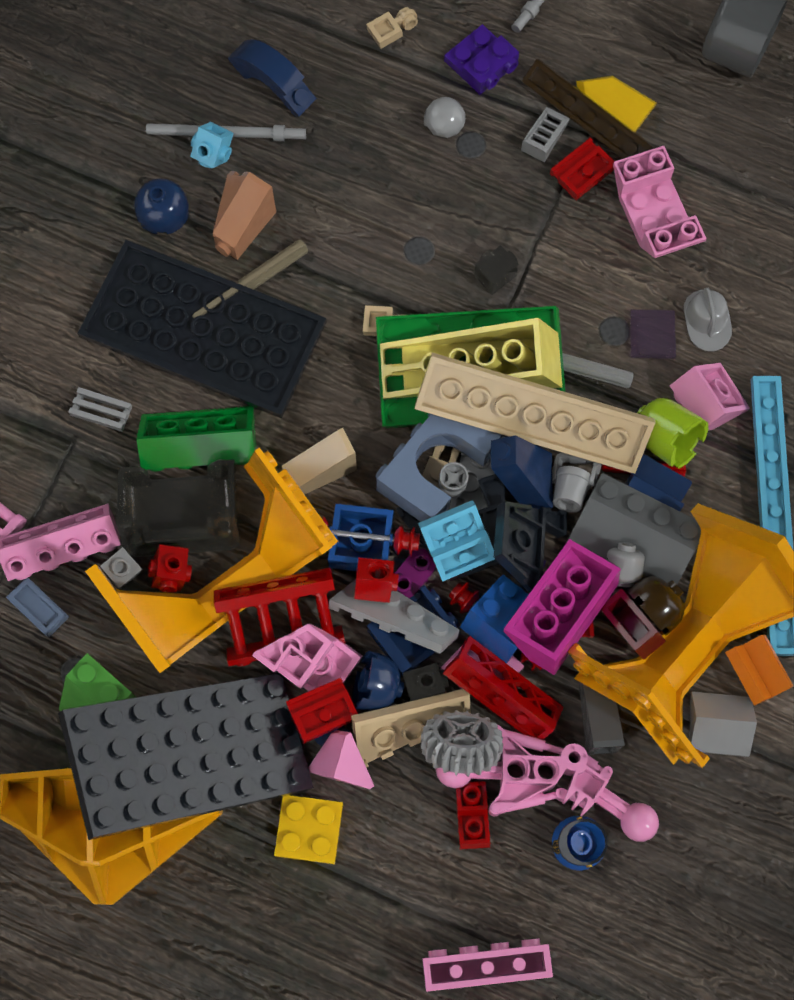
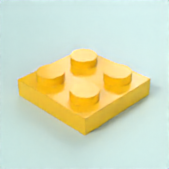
[274,795,343,865]

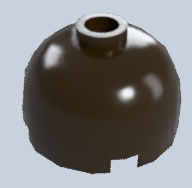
[627,576,684,635]

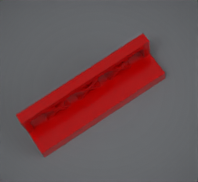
[443,636,563,740]

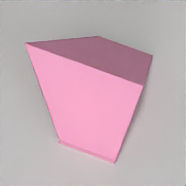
[308,730,374,789]

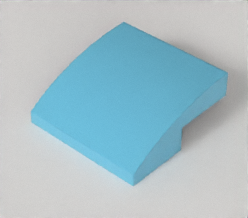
[418,500,495,582]

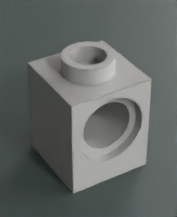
[100,547,142,590]

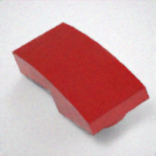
[456,781,490,849]

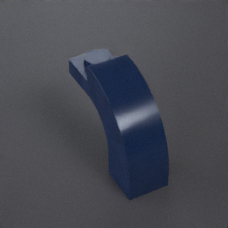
[227,39,317,117]

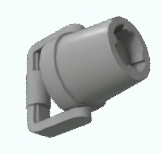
[552,453,602,512]

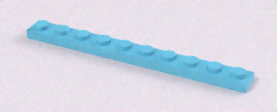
[750,376,794,656]

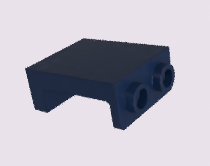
[367,585,460,678]

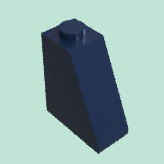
[491,435,553,509]

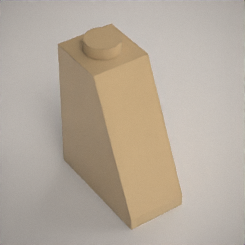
[282,428,357,495]

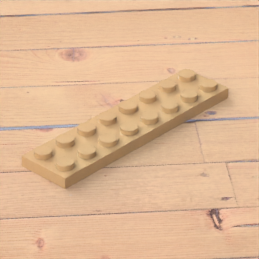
[415,352,655,474]

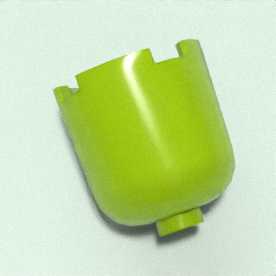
[637,398,708,468]

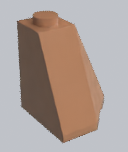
[213,171,276,260]

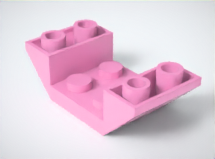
[613,146,707,258]

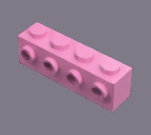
[0,503,121,581]
[422,938,553,992]

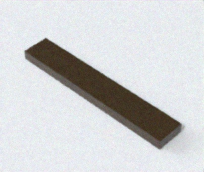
[522,59,656,159]

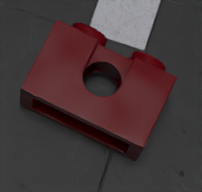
[601,589,666,660]

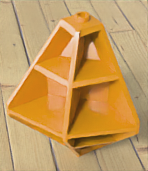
[0,768,223,905]

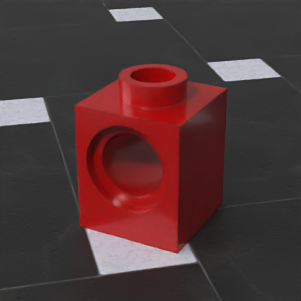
[354,557,399,603]

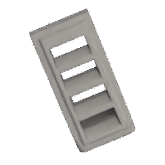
[521,107,570,162]

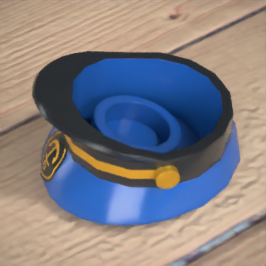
[552,816,608,871]

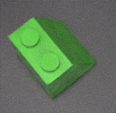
[59,653,136,711]

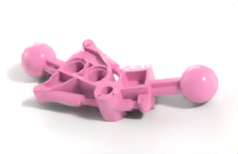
[435,725,659,842]

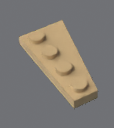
[351,689,471,768]

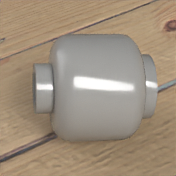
[606,542,645,587]

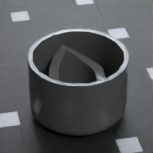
[702,0,788,79]

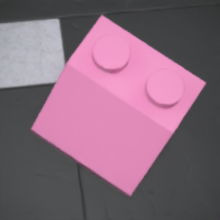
[670,363,750,431]

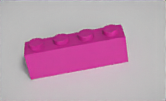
[504,539,621,675]

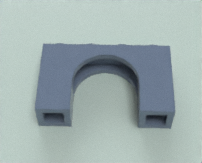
[376,413,502,522]

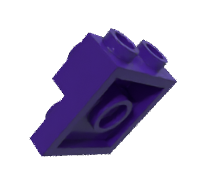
[444,24,519,95]

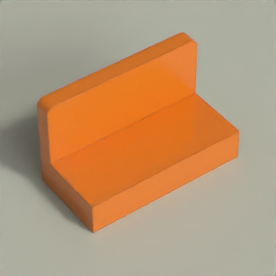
[725,634,793,706]

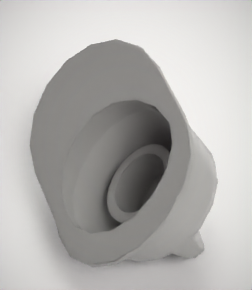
[684,287,732,352]

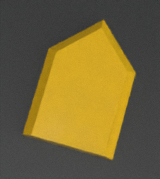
[576,76,657,132]

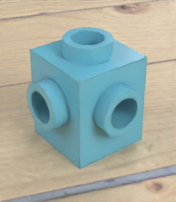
[190,122,234,168]

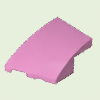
[252,623,363,691]

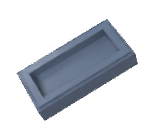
[6,578,69,638]

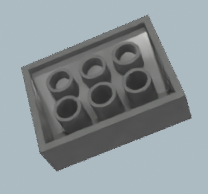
[567,473,701,590]

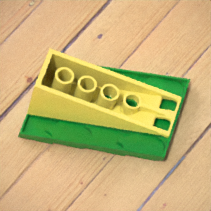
[376,306,565,428]

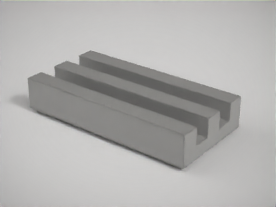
[68,387,132,432]

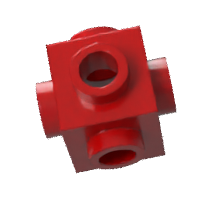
[148,544,192,593]

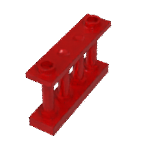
[214,567,345,667]

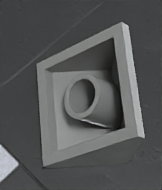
[689,692,757,757]

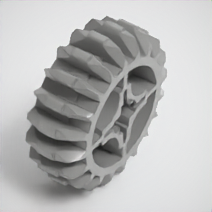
[421,710,503,777]

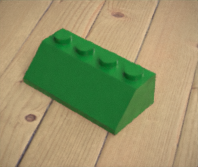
[136,406,256,472]

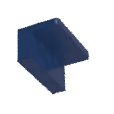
[625,454,692,511]

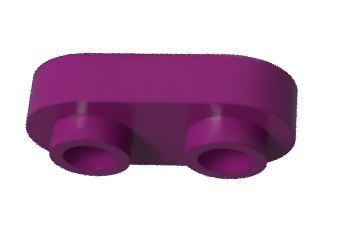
[395,549,436,599]

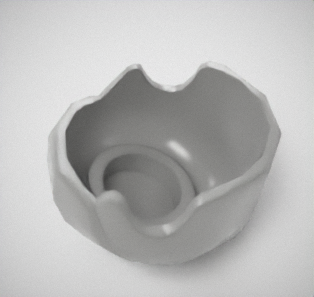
[424,97,466,138]

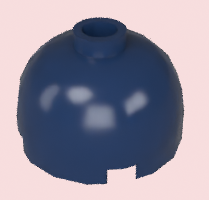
[134,178,189,234]
[351,651,404,712]

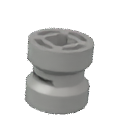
[438,462,469,498]

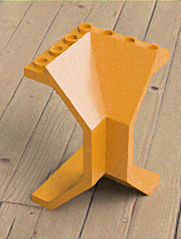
[85,447,339,673]
[568,503,794,768]

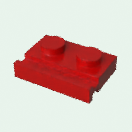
[550,137,615,200]
[286,678,358,744]

